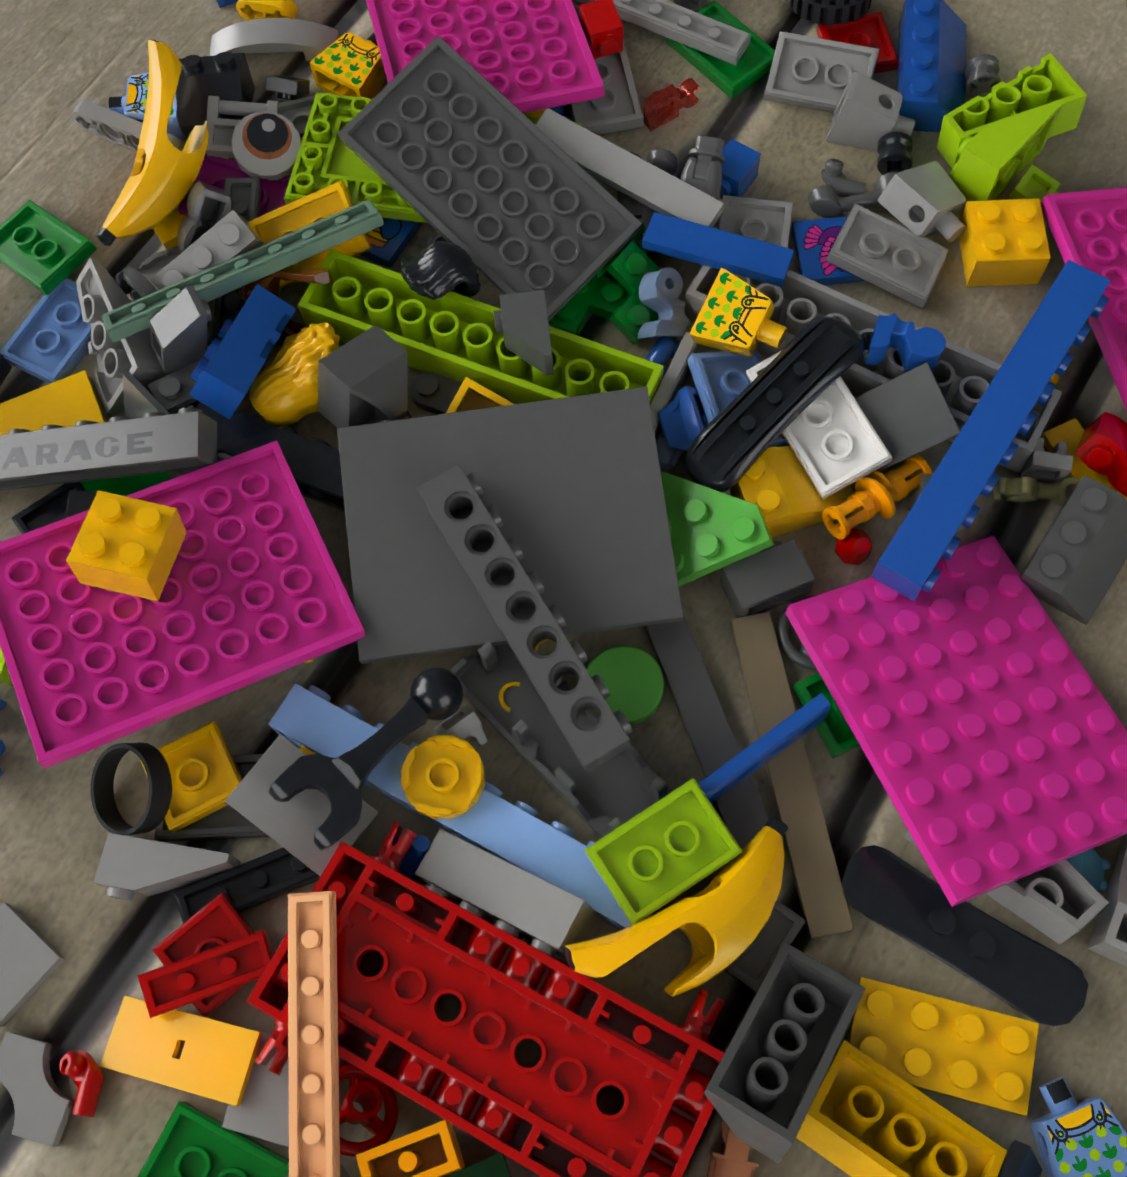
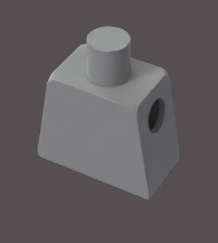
[826,72,915,152]
[877,161,966,242]

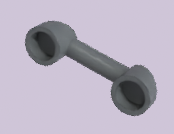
[808,172,898,217]

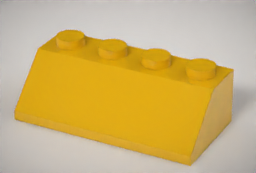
[796,1040,1007,1177]

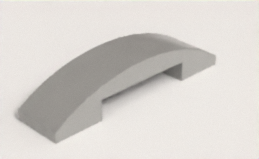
[210,18,340,61]

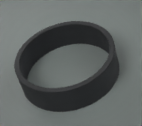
[90,742,172,835]

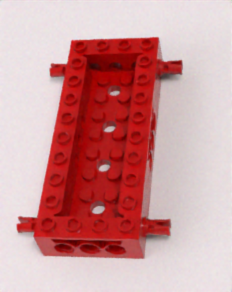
[246,822,726,1177]

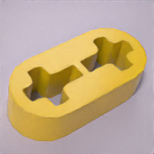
[236,0,298,21]

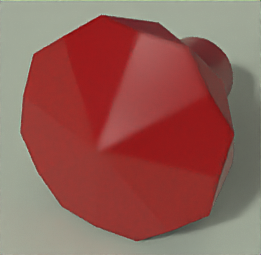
[835,528,872,565]

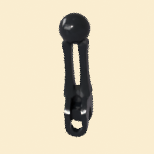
[269,667,463,851]

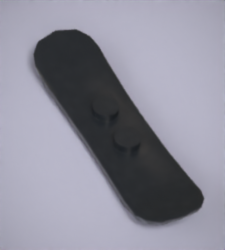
[685,316,865,492]
[842,845,1088,1026]

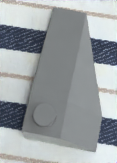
[76,257,168,415]

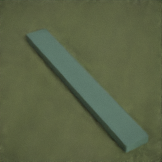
[101,200,385,343]

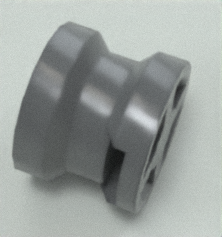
[964,54,1001,98]

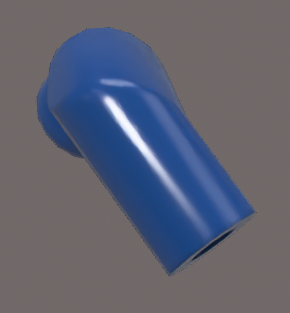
[646,336,680,378]

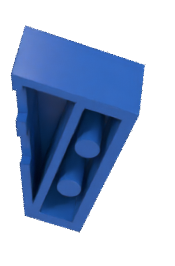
[189,284,296,420]

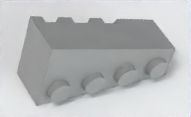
[415,829,605,960]
[904,831,1109,944]

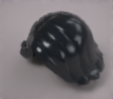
[401,241,481,300]

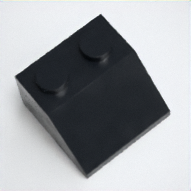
[176,52,255,133]

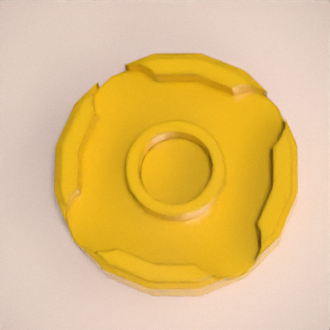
[401,735,485,819]

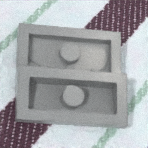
[222,1030,289,1147]

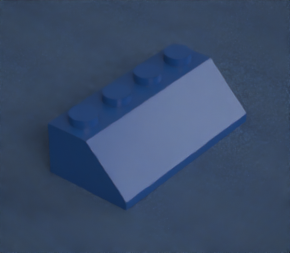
[896,0,966,132]

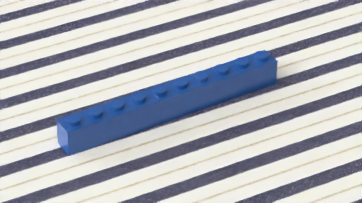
[871,260,1111,601]

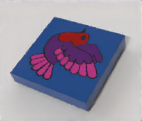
[791,216,866,285]

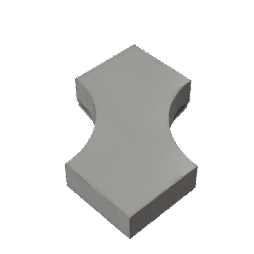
[0,1032,75,1147]

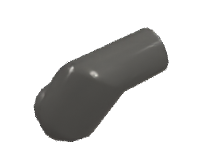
[821,158,866,197]

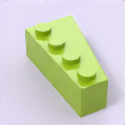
[937,52,1087,168]

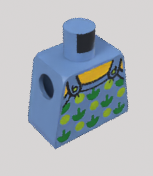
[1031,1077,1127,1177]

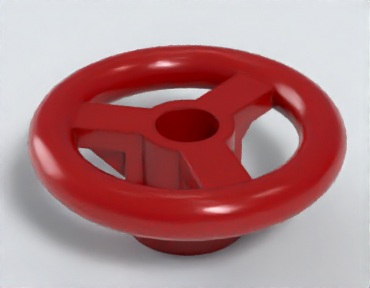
[339,1064,398,1157]

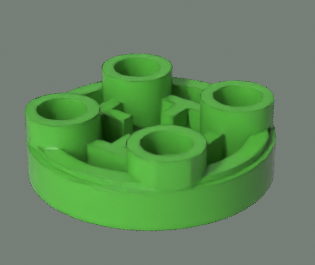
[586,645,664,725]

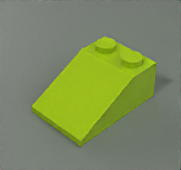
[949,100,1063,205]

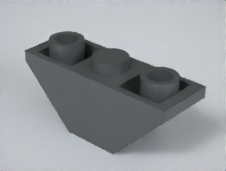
[150,286,212,374]

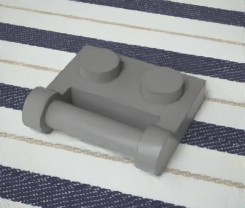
[206,96,279,158]

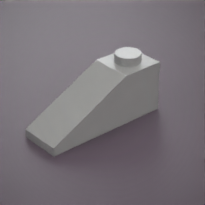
[94,833,241,901]

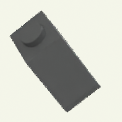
[494,290,554,376]

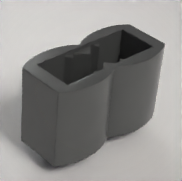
[177,181,231,252]

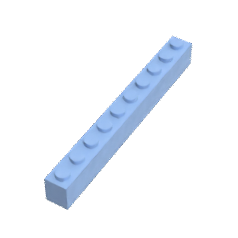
[268,683,632,931]

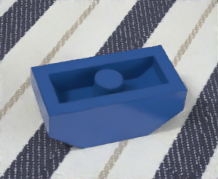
[657,386,708,451]

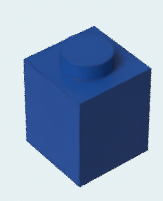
[720,139,761,199]

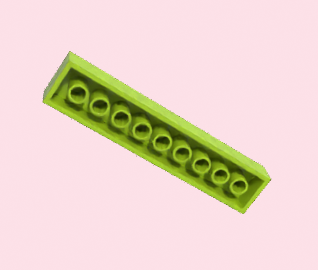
[297,249,664,404]

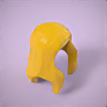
[249,322,340,427]

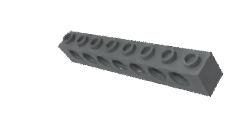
[416,464,633,773]

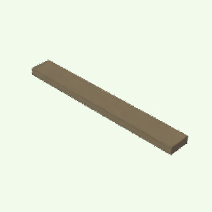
[730,612,854,940]

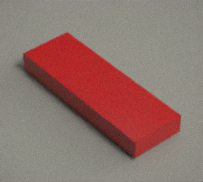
[137,929,274,1018]

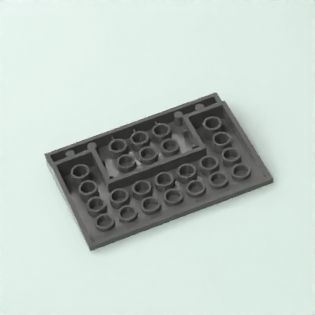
[337,387,683,664]

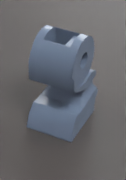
[637,267,690,339]

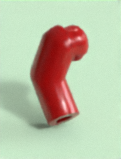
[59,1050,104,1117]

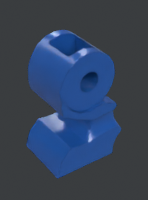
[865,314,946,372]

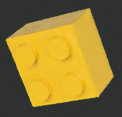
[959,198,1051,287]
[66,490,187,601]

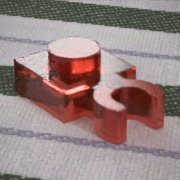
[644,78,699,131]

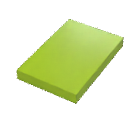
[584,778,743,925]

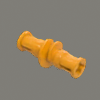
[822,454,933,539]

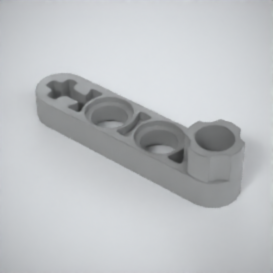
[70,99,185,152]

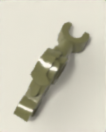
[993,477,1079,507]

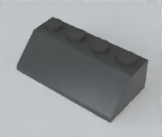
[704,942,865,1164]

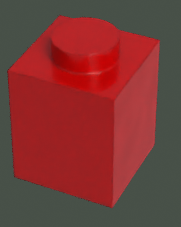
[579,0,623,59]

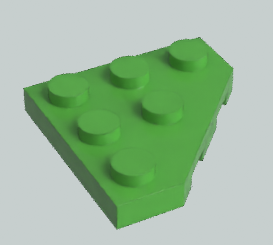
[661,472,775,587]

